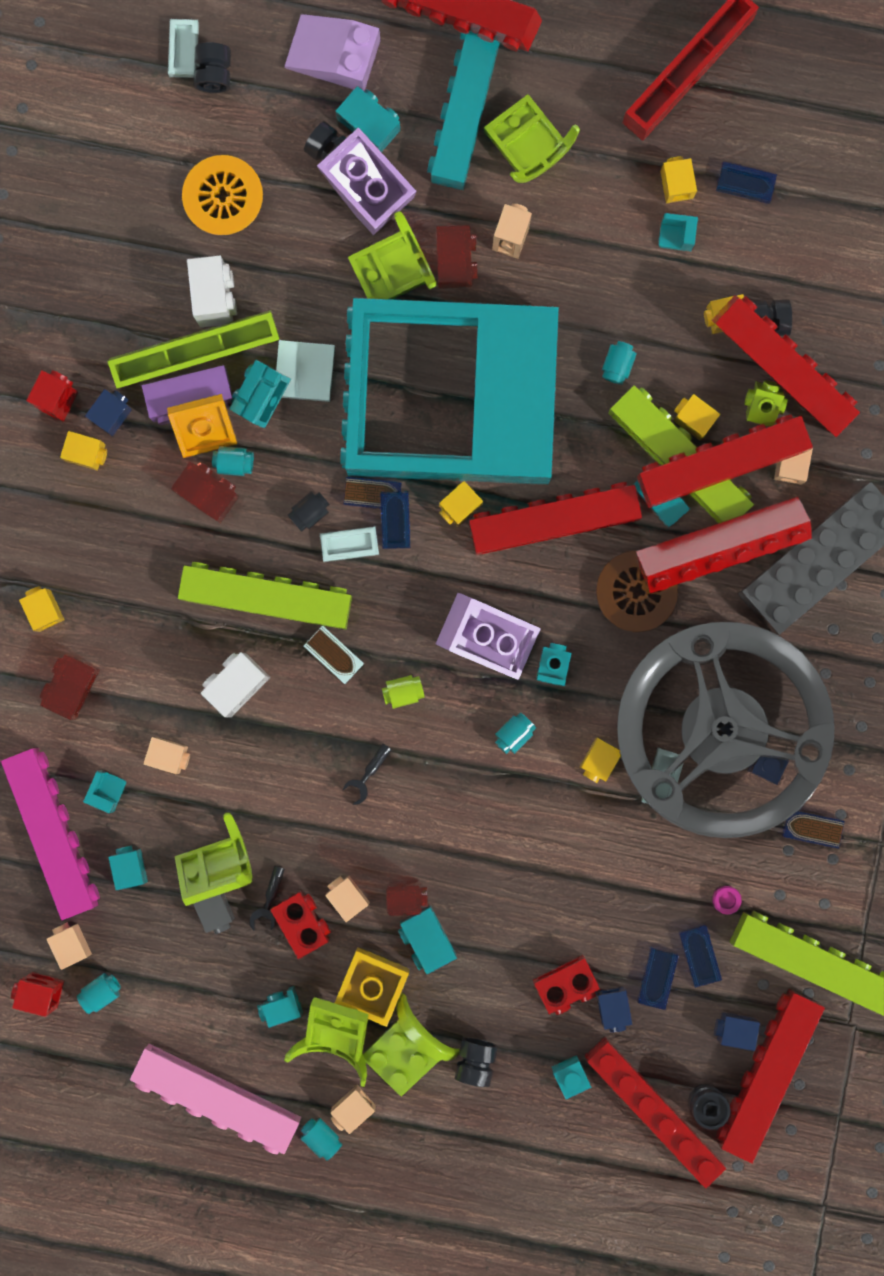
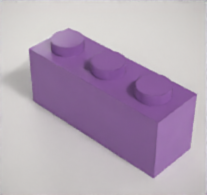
[142,365,233,425]

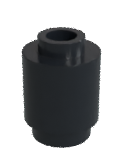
[288,491,330,532]

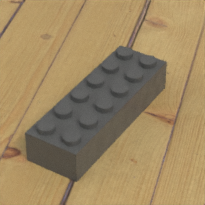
[737,482,884,635]

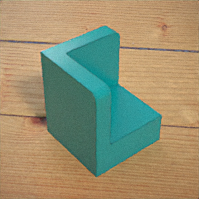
[658,213,698,252]
[83,770,127,813]

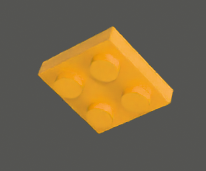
[167,394,237,458]

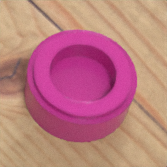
[712,885,742,915]

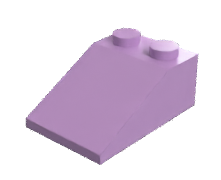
[285,14,380,91]
[317,127,416,235]
[436,593,541,680]

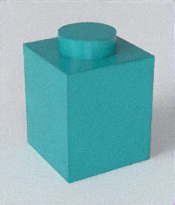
[109,845,148,890]
[551,1055,592,1099]

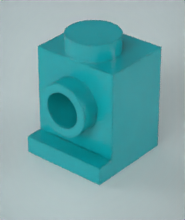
[536,643,571,686]
[257,986,303,1028]

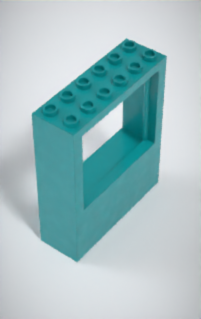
[340,298,559,485]

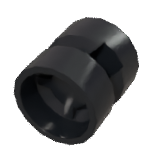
[193,42,231,93]
[303,121,347,161]
[752,299,792,337]
[454,1038,498,1087]
[688,1084,730,1130]

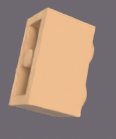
[492,203,532,259]

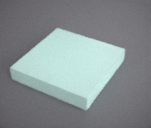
[276,340,335,402]

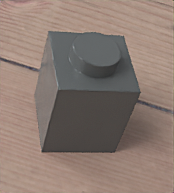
[193,893,235,935]

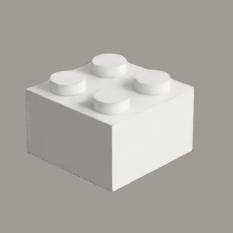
[187,256,237,328]
[201,652,271,717]

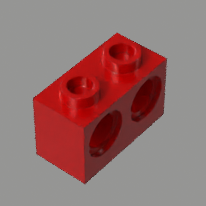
[26,370,78,422]
[270,890,331,959]
[533,955,600,1015]
[11,972,65,1017]

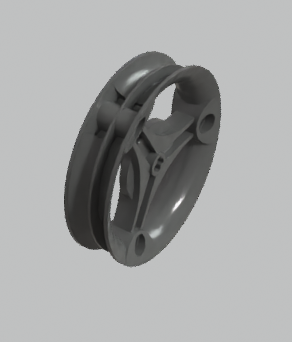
[617,622,835,838]

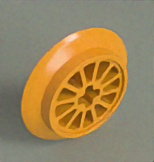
[182,155,263,235]

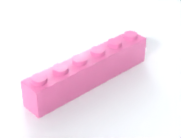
[130,1044,301,1154]

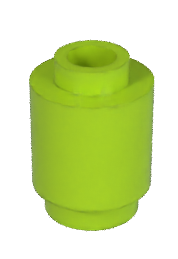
[382,675,425,709]

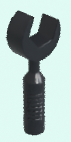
[343,743,392,805]
[250,865,285,931]

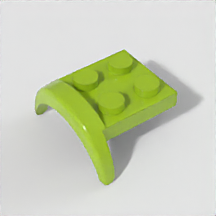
[484,94,580,183]
[348,211,436,300]
[175,812,252,906]
[363,993,460,1097]
[284,997,369,1087]

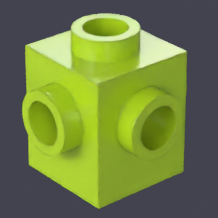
[744,380,788,427]

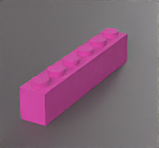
[1,748,100,921]

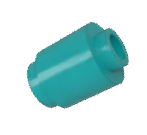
[602,341,637,385]
[212,446,254,476]
[495,712,536,754]
[77,973,121,1014]
[300,1118,342,1161]

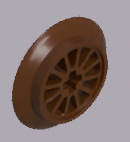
[596,551,678,632]

